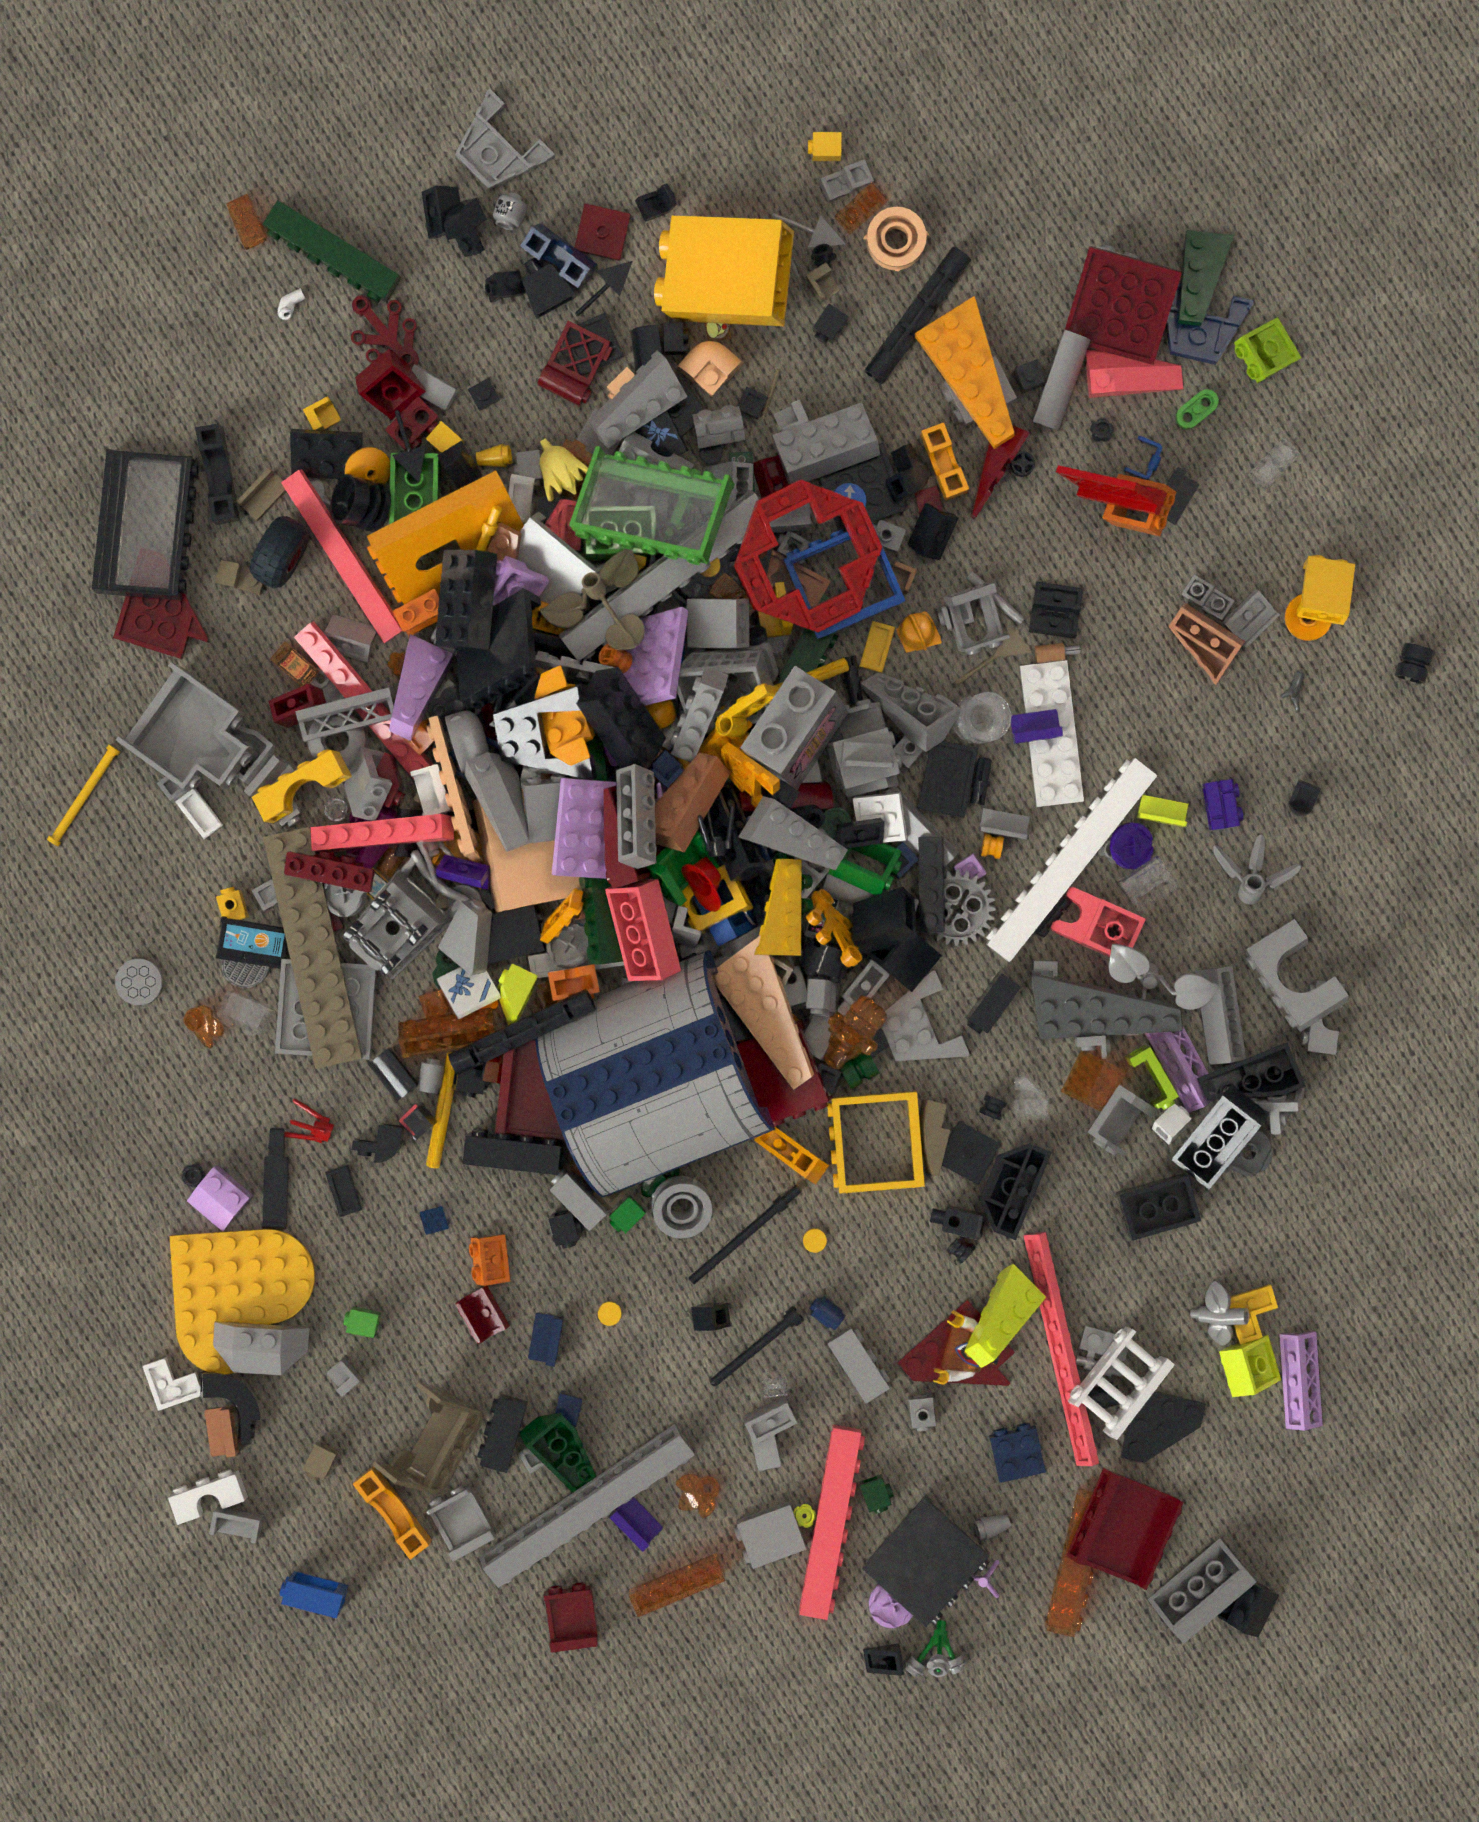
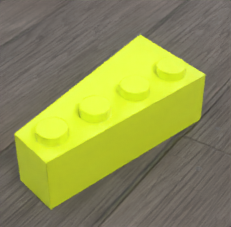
[965,1264,1046,1368]

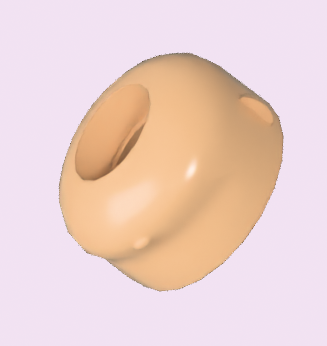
[863,207,929,271]

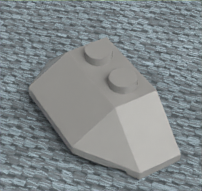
[213,1321,310,1375]

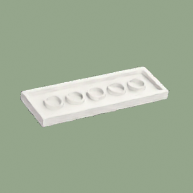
[1020,660,1084,807]

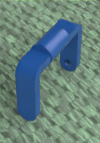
[1124,436,1162,480]

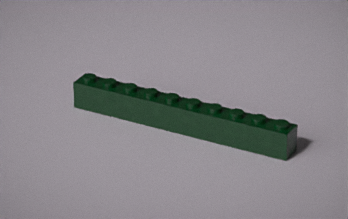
[570,729,623,965]

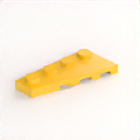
[754,859,802,956]

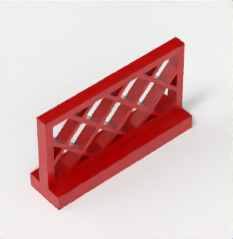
[1056,465,1167,516]

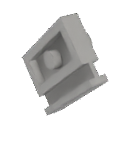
[1222,589,1280,648]

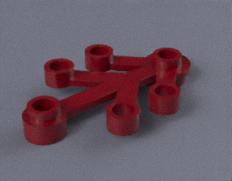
[351,295,419,370]

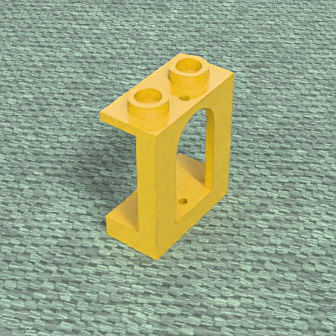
[682,865,753,934]

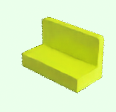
[1137,795,1188,827]

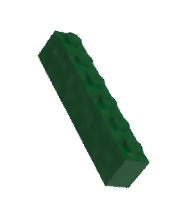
[263,200,401,303]

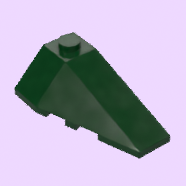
[519,1413,596,1493]

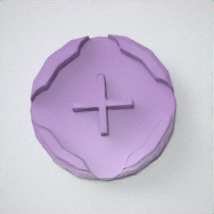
[868,1584,913,1628]

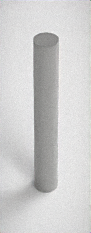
[966,571,1025,625]

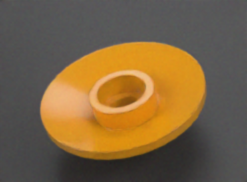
[345,447,390,484]
[1285,594,1332,641]

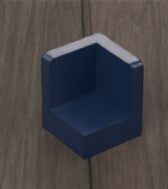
[649,749,684,788]
[883,842,919,879]
[555,1390,583,1427]

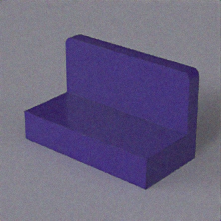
[1010,709,1063,744]
[436,855,490,890]
[610,1497,663,1552]

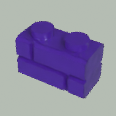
[1202,779,1243,831]

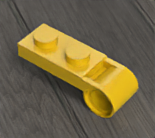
[715,683,779,737]

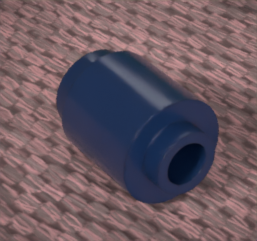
[809,1296,846,1330]

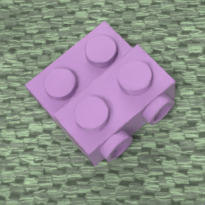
[493,556,549,606]

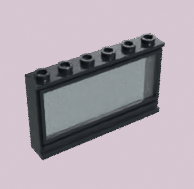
[92,449,199,601]

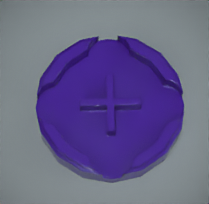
[1110,822,1154,870]

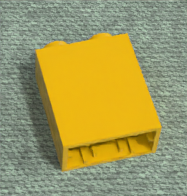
[654,216,794,326]

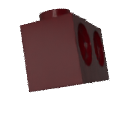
[385,396,440,451]

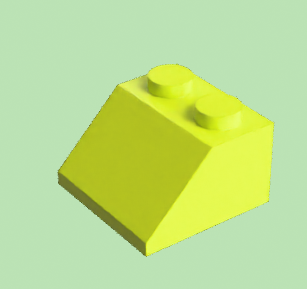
[497,964,538,1025]
[1219,1335,1281,1397]

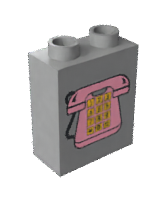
[740,666,849,790]

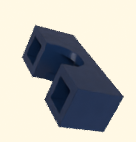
[520,223,598,288]

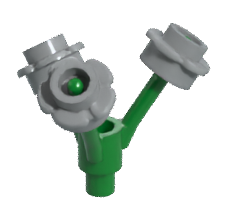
[905,1620,967,1677]

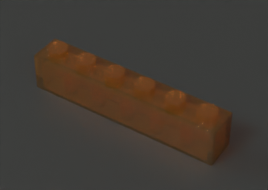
[1045,1488,1093,1637]

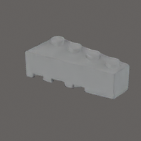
[589,350,687,448]
[738,796,848,870]

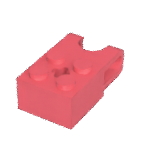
[1050,887,1146,957]

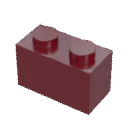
[268,683,326,728]

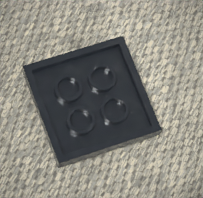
[819,443,906,532]

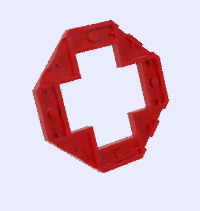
[734,480,882,632]

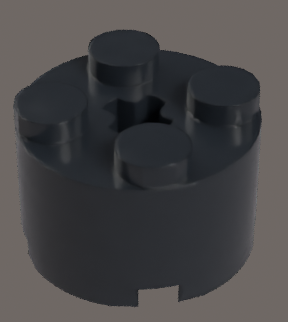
[799,937,848,983]

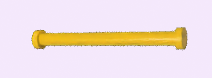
[47,744,121,847]

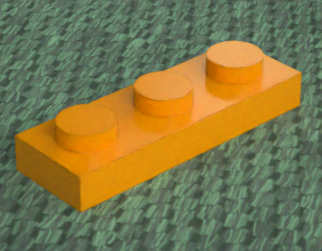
[540,888,583,944]

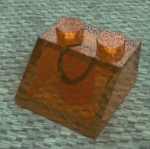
[1061,1051,1127,1111]

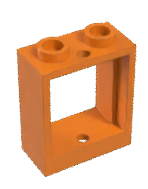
[1102,474,1176,537]

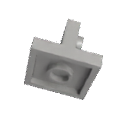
[1251,1088,1304,1134]

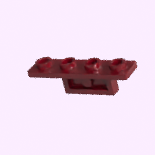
[284,851,375,893]

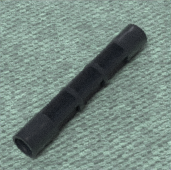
[864,247,971,384]
[448,989,596,1075]

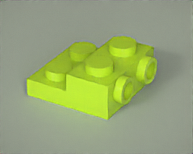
[1234,317,1302,383]

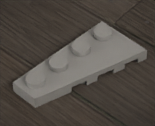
[535,651,615,682]

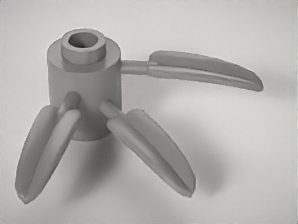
[1213,834,1301,905]

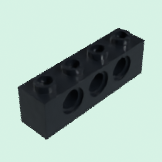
[705,782,765,881]

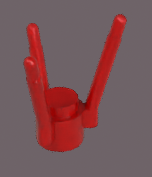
[285,1099,334,1143]

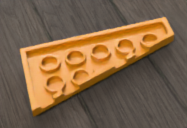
[915,296,1014,449]

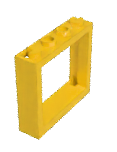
[827,1091,925,1194]

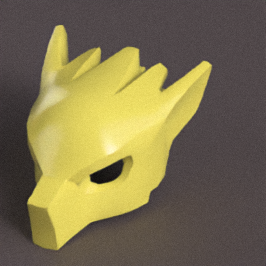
[539,438,588,502]

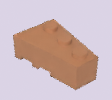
[1169,603,1245,685]

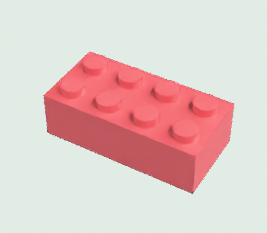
[605,879,681,981]

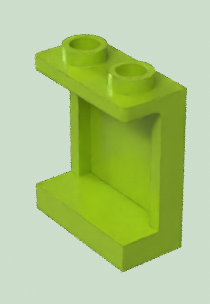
[1124,1045,1179,1110]

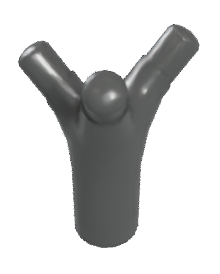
[1281,672,1304,711]

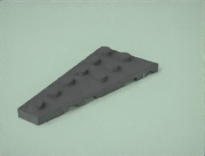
[1032,971,1183,1039]

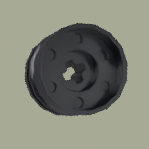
[330,474,391,532]

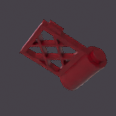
[537,321,613,407]

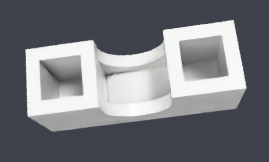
[168,1469,248,1525]

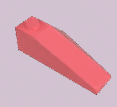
[1085,349,1183,398]

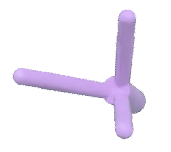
[972,1560,999,1598]

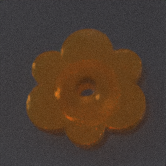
[388,652,406,676]

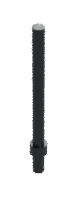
[688,1185,801,1285]

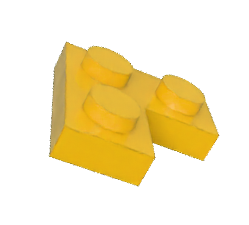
[1229,1284,1278,1345]

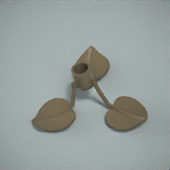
[540,549,645,650]

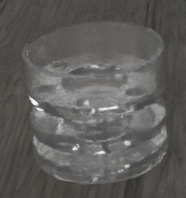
[953,692,1012,744]

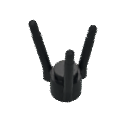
[698,805,735,857]

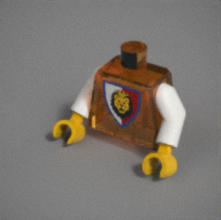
[933,1310,999,1385]

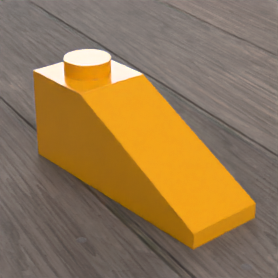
[754,1127,829,1185]

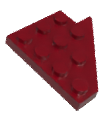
[113,548,210,659]
[897,1299,1015,1386]

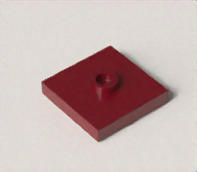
[574,203,631,261]

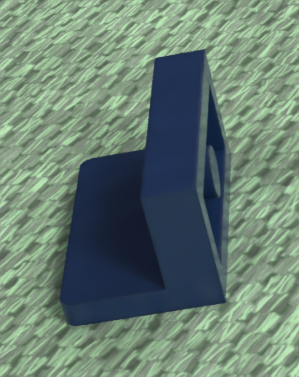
[528,1313,564,1367]

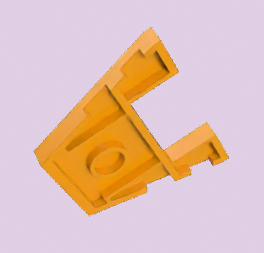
[721,742,780,808]

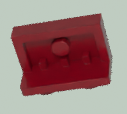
[455,1286,510,1344]

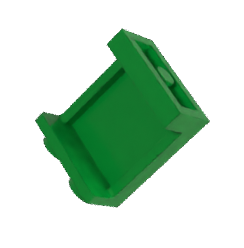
[646,831,719,906]

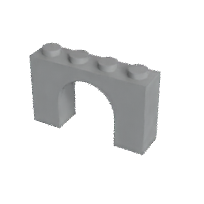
[1245,919,1349,1032]

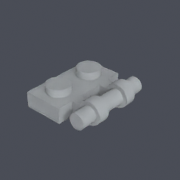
[1076,1325,1128,1377]

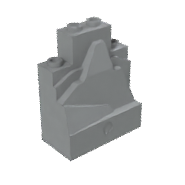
[116,662,254,792]

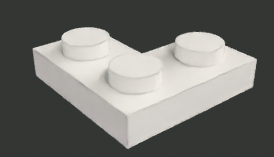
[853,792,908,842]
[143,1357,200,1411]

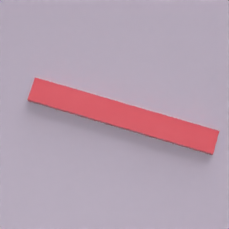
[281,469,403,643]

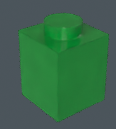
[609,1195,646,1234]

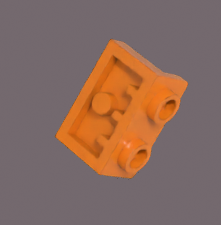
[469,1234,510,1286]

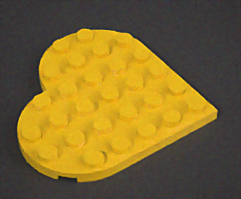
[170,1229,315,1374]

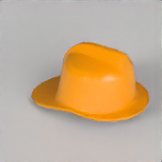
[896,611,942,653]

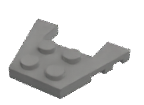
[455,88,555,190]
[878,970,970,1061]

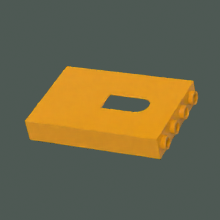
[367,470,524,605]

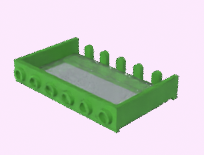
[569,446,735,565]

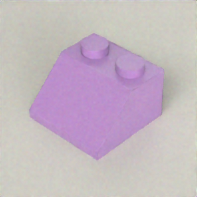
[187,1165,254,1232]

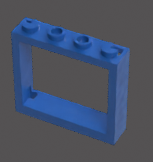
[783,521,906,640]

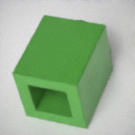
[343,1306,381,1338]

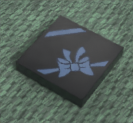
[634,409,689,457]

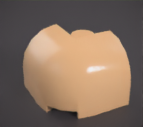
[677,341,743,397]

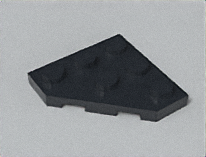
[1120,1392,1206,1463]

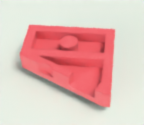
[544,499,581,551]

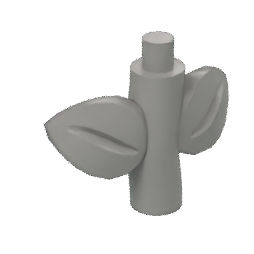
[1190,1281,1249,1345]

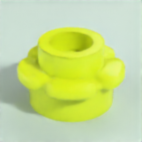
[793,1504,816,1528]

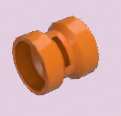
[599,644,633,674]

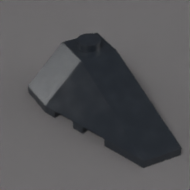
[1198,1043,1306,1100]

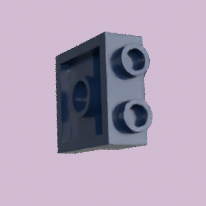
[989,1423,1046,1483]

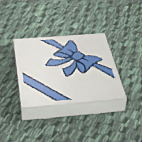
[437,967,501,1019]

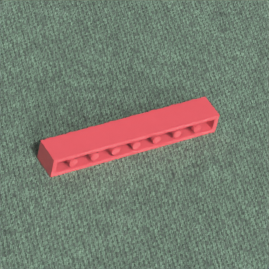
[799,1424,865,1620]

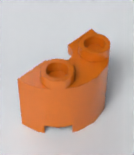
[548,964,600,1002]

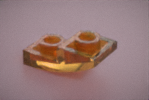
[834,183,888,235]
[226,194,267,250]

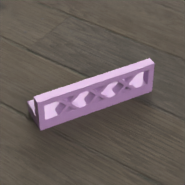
[1145,1027,1214,1113]
[1280,1331,1323,1431]

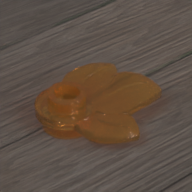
[183,1005,224,1049]
[676,1474,720,1518]

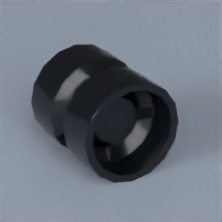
[1395,643,1434,684]

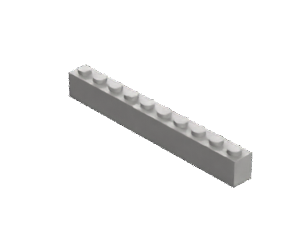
[559,490,759,661]
[479,1424,695,1588]

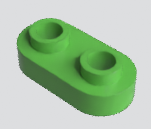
[1175,389,1219,430]

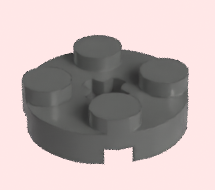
[1229,1130,1273,1176]

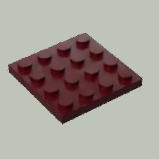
[1065,246,1182,365]

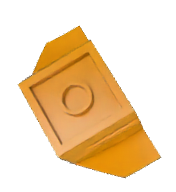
[534,665,595,766]

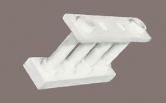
[1068,1326,1175,1440]

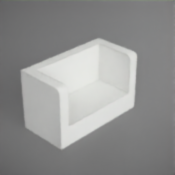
[410,764,452,816]

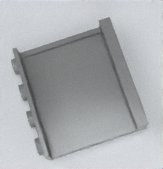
[518,512,603,622]

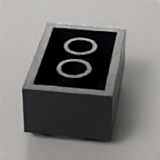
[1116,1173,1201,1241]

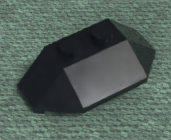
[980,1143,1052,1240]

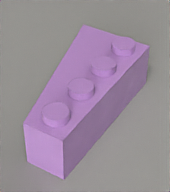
[389,634,453,741]

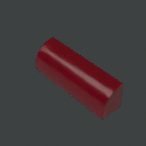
[734,781,834,812]

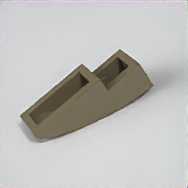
[920,1100,950,1176]

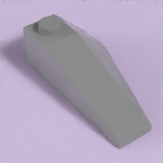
[861,672,961,752]
[231,726,275,785]
[465,752,529,852]

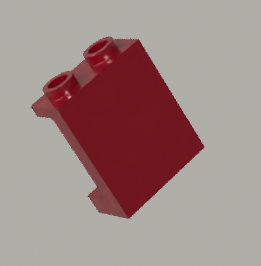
[543,1582,599,1653]

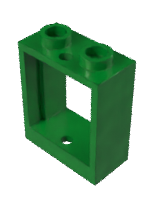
[828,843,903,896]

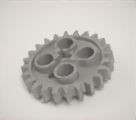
[929,869,996,946]

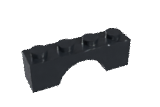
[195,423,240,525]

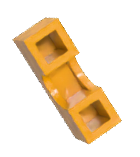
[920,422,969,501]

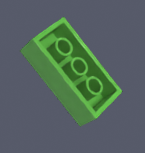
[389,453,441,552]

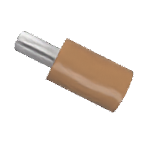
[1034,643,1081,663]

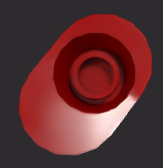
[681,857,721,912]

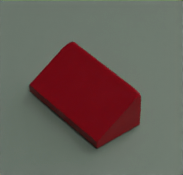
[753,455,788,498]

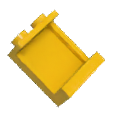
[1296,555,1355,625]

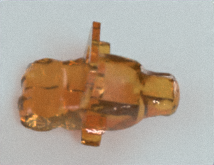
[824,995,888,1070]

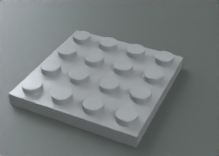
[275,959,377,1060]

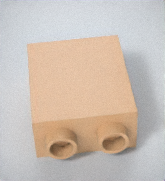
[472,773,582,913]

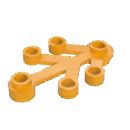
[806,889,862,967]

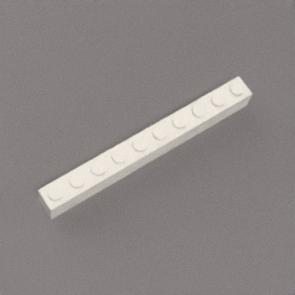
[986,758,1157,962]

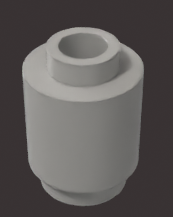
[418,1058,445,1094]

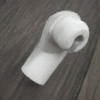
[278,288,306,320]

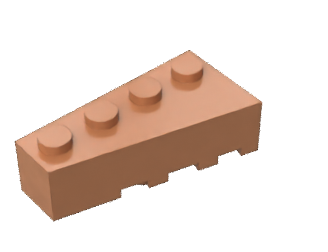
[655,752,731,852]

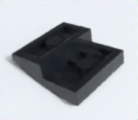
[1029,581,1083,639]

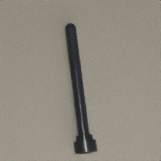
[710,1306,804,1386]

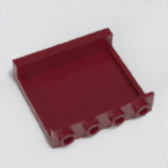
[737,1019,833,1127]
[495,1040,564,1140]
[1066,1468,1184,1590]

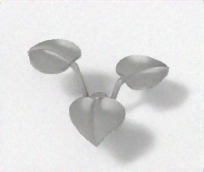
[1109,944,1217,1036]

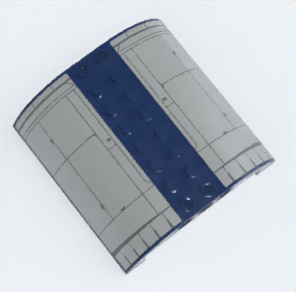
[535,950,775,1198]

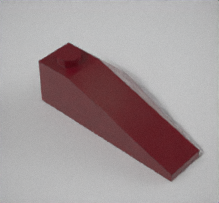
[970,425,1029,519]
[603,785,652,889]

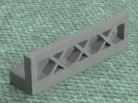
[295,687,394,742]

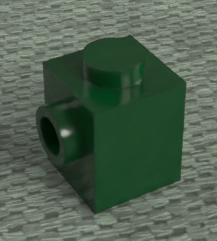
[859,1474,894,1514]

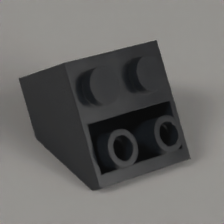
[1217,1582,1279,1638]

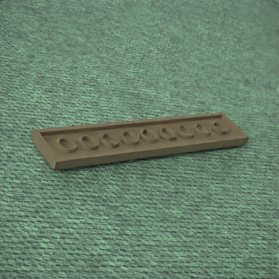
[263,827,363,1069]

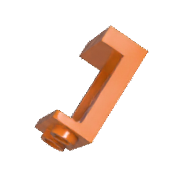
[392,589,440,637]

